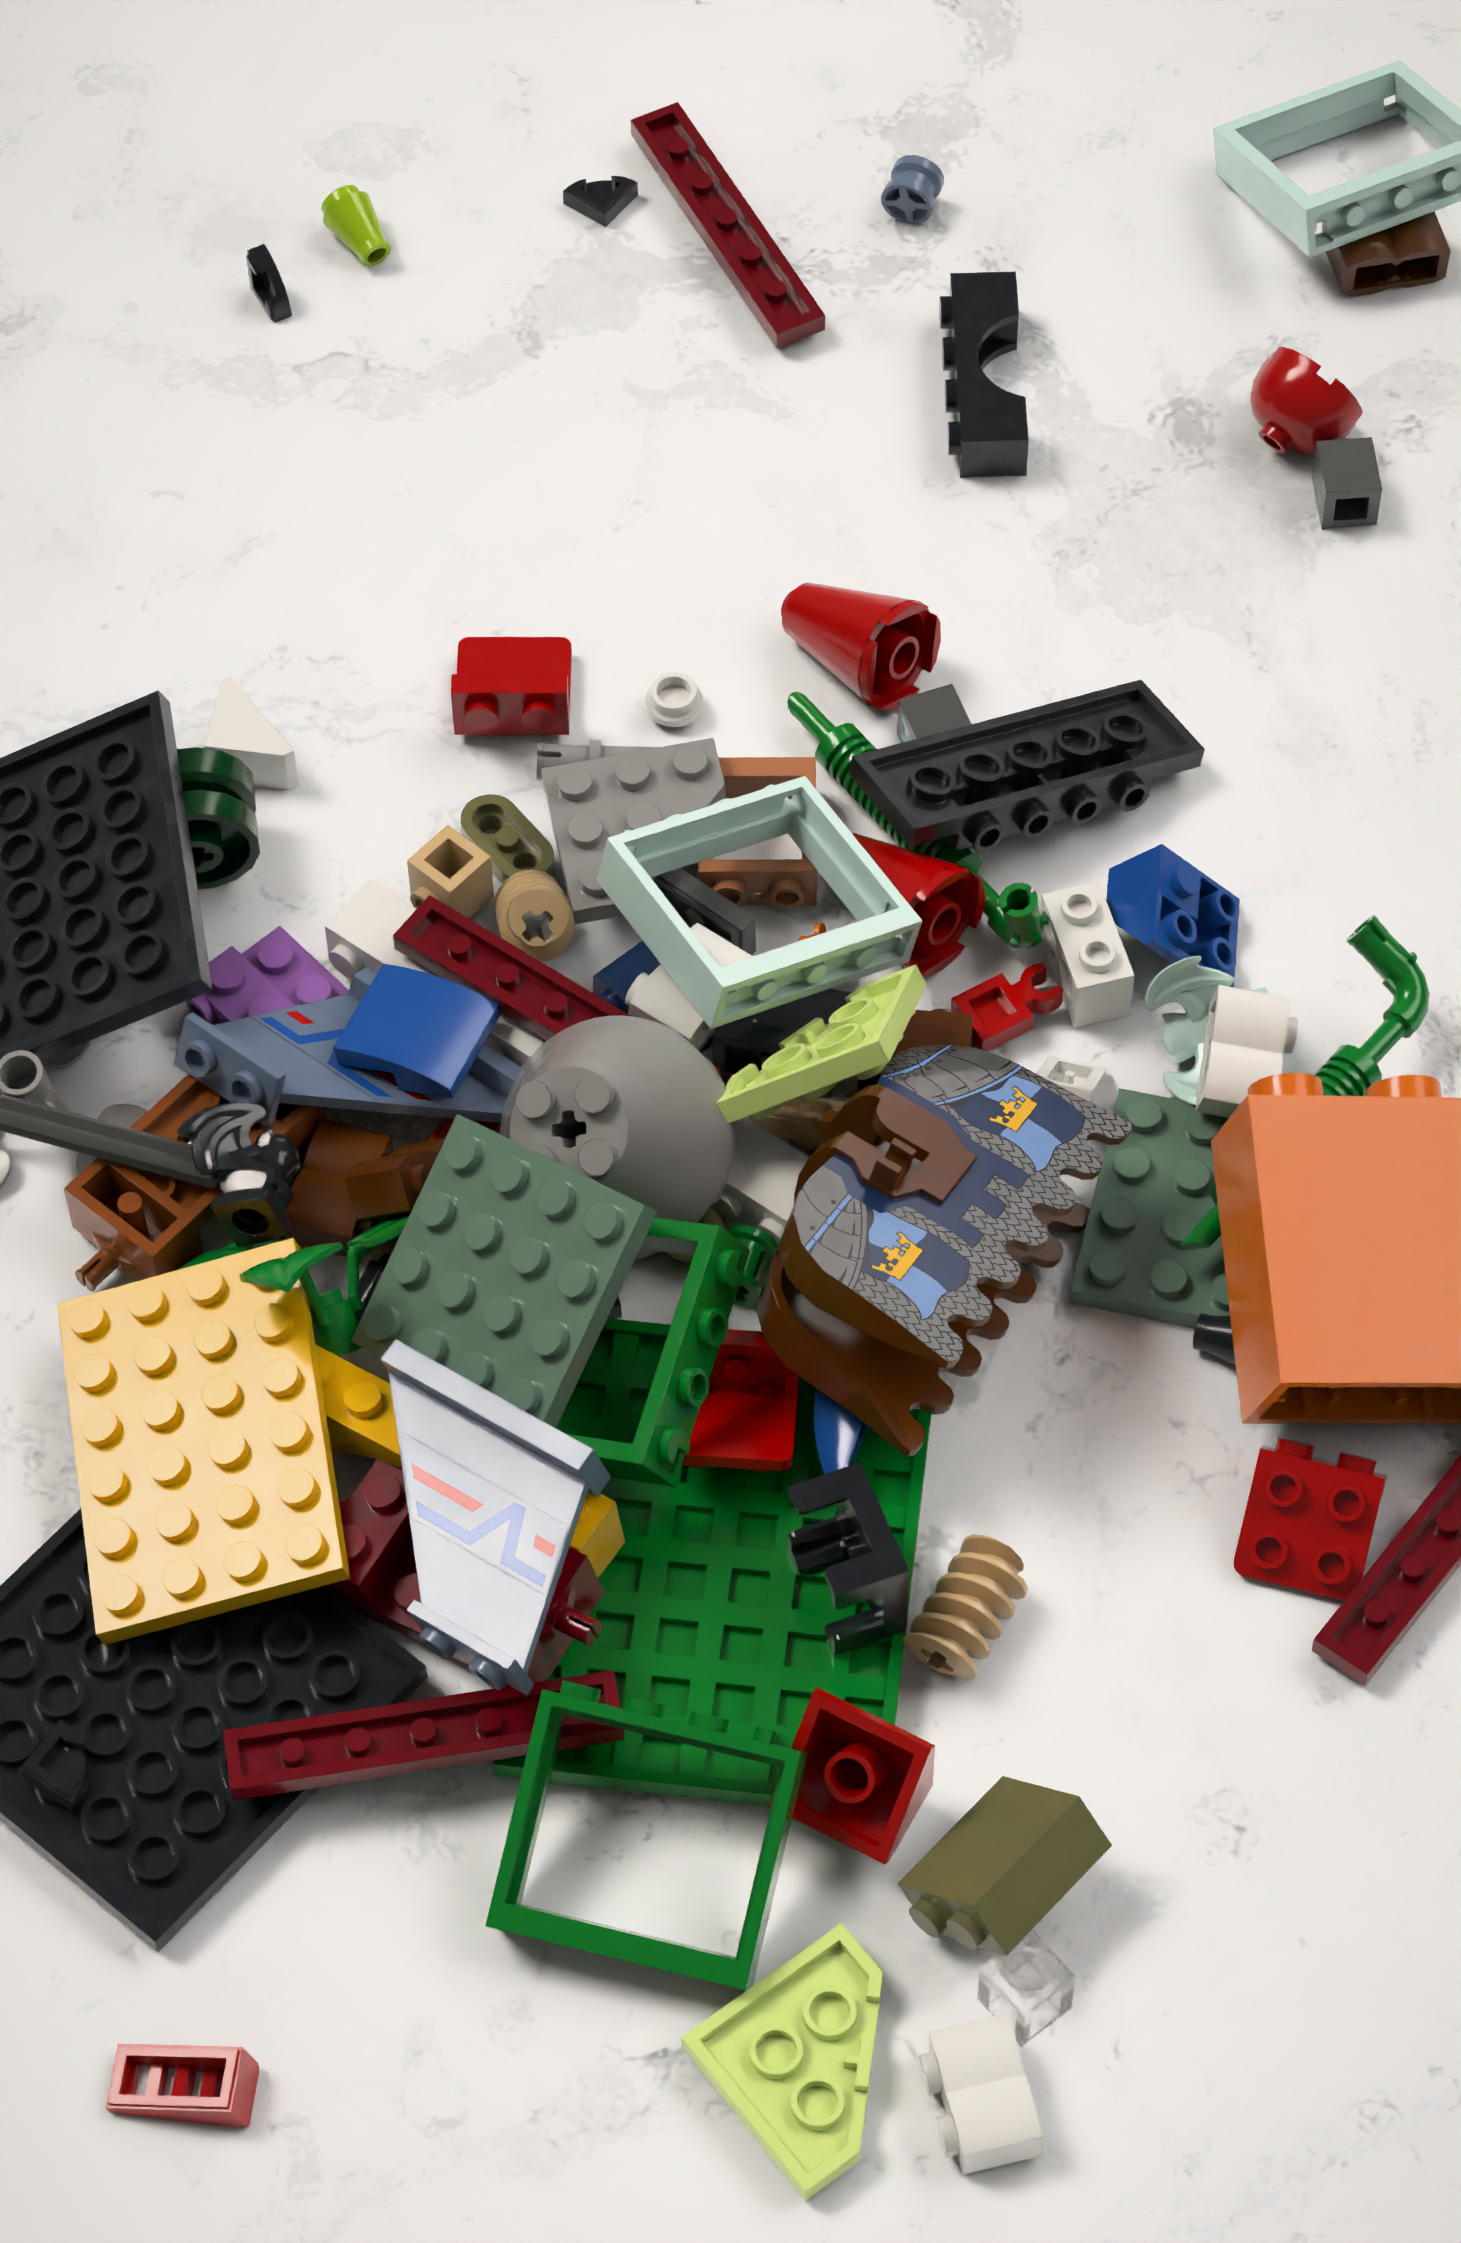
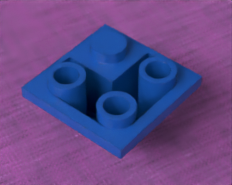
[1106,844,1240,988]

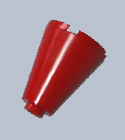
[781,582,941,712]
[823,833,986,977]

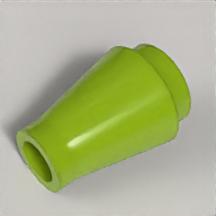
[321,185,391,267]

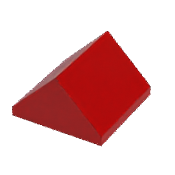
[768,1688,935,1865]

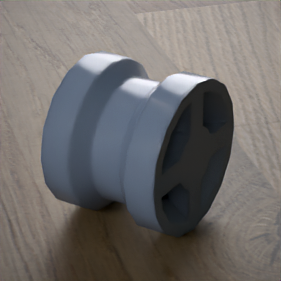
[881,155,944,224]

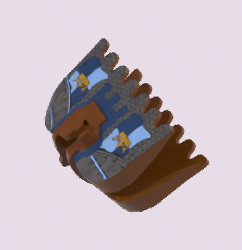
[756,1045,1132,1457]

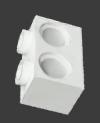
[1040,881,1135,1029]

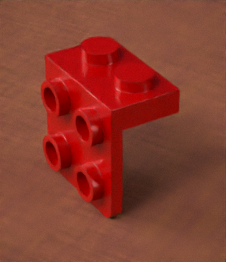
[451,637,572,735]
[682,1329,799,1472]
[1233,1437,1387,1600]

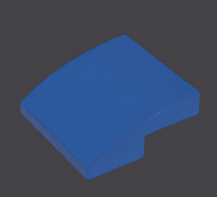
[333,963,502,1098]

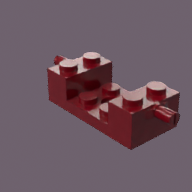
[325,1459,605,1682]

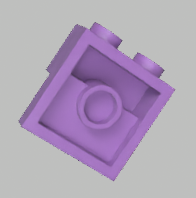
[186,926,349,1025]

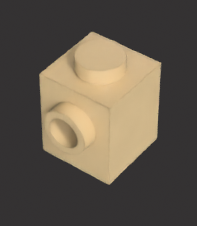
[407,825,494,919]

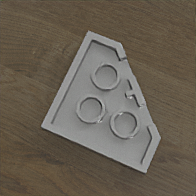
[541,737,726,924]

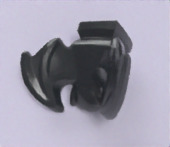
[177,1103,301,1247]

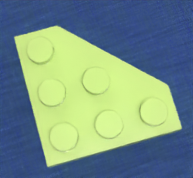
[716,964,927,1124]
[681,1923,883,2201]

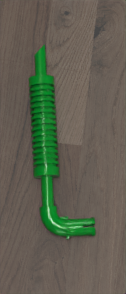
[787,692,1048,949]
[1178,914,1430,1248]

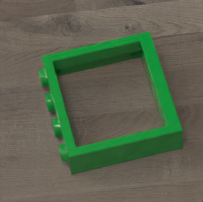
[567,1218,751,1487]
[485,1681,807,1990]

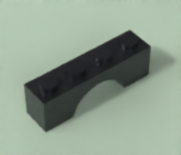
[939,271,1029,478]

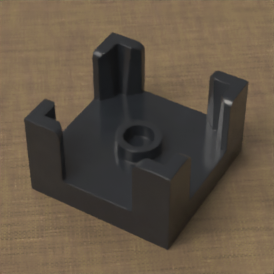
[787,1462,909,1655]

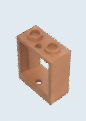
[698,757,817,908]

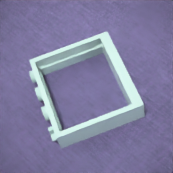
[1213,60,1461,258]
[596,776,922,1029]

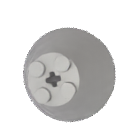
[500,1015,735,1259]

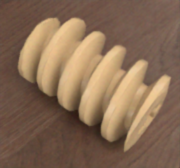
[494,869,575,962]
[902,1534,1028,1680]

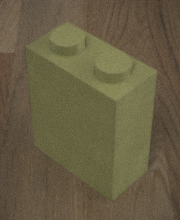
[897,1776,1112,1956]

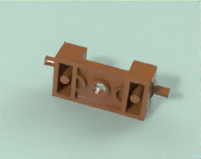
[64,1074,326,1292]

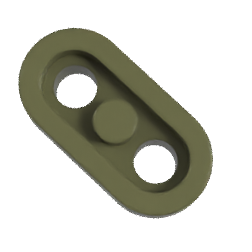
[461,794,555,883]

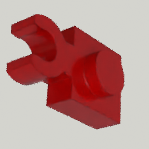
[951,963,1064,1051]

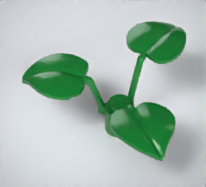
[178,1215,409,1357]

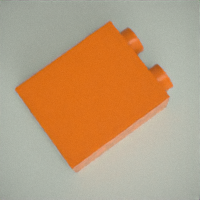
[1211,1073,1461,1424]

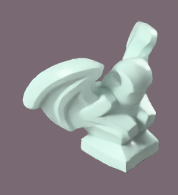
[1145,956,1268,1106]

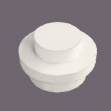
[645,672,703,727]

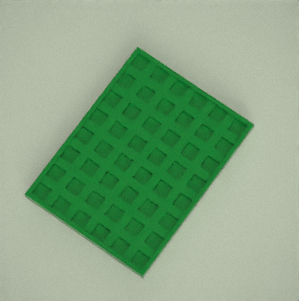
[493,1318,932,1806]

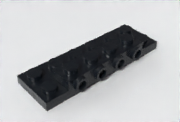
[849,679,1205,852]

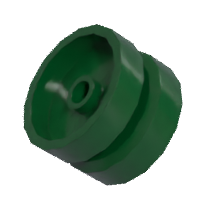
[177,747,260,890]

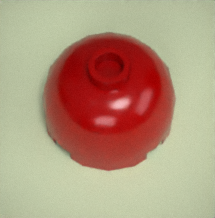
[1250,347,1363,454]

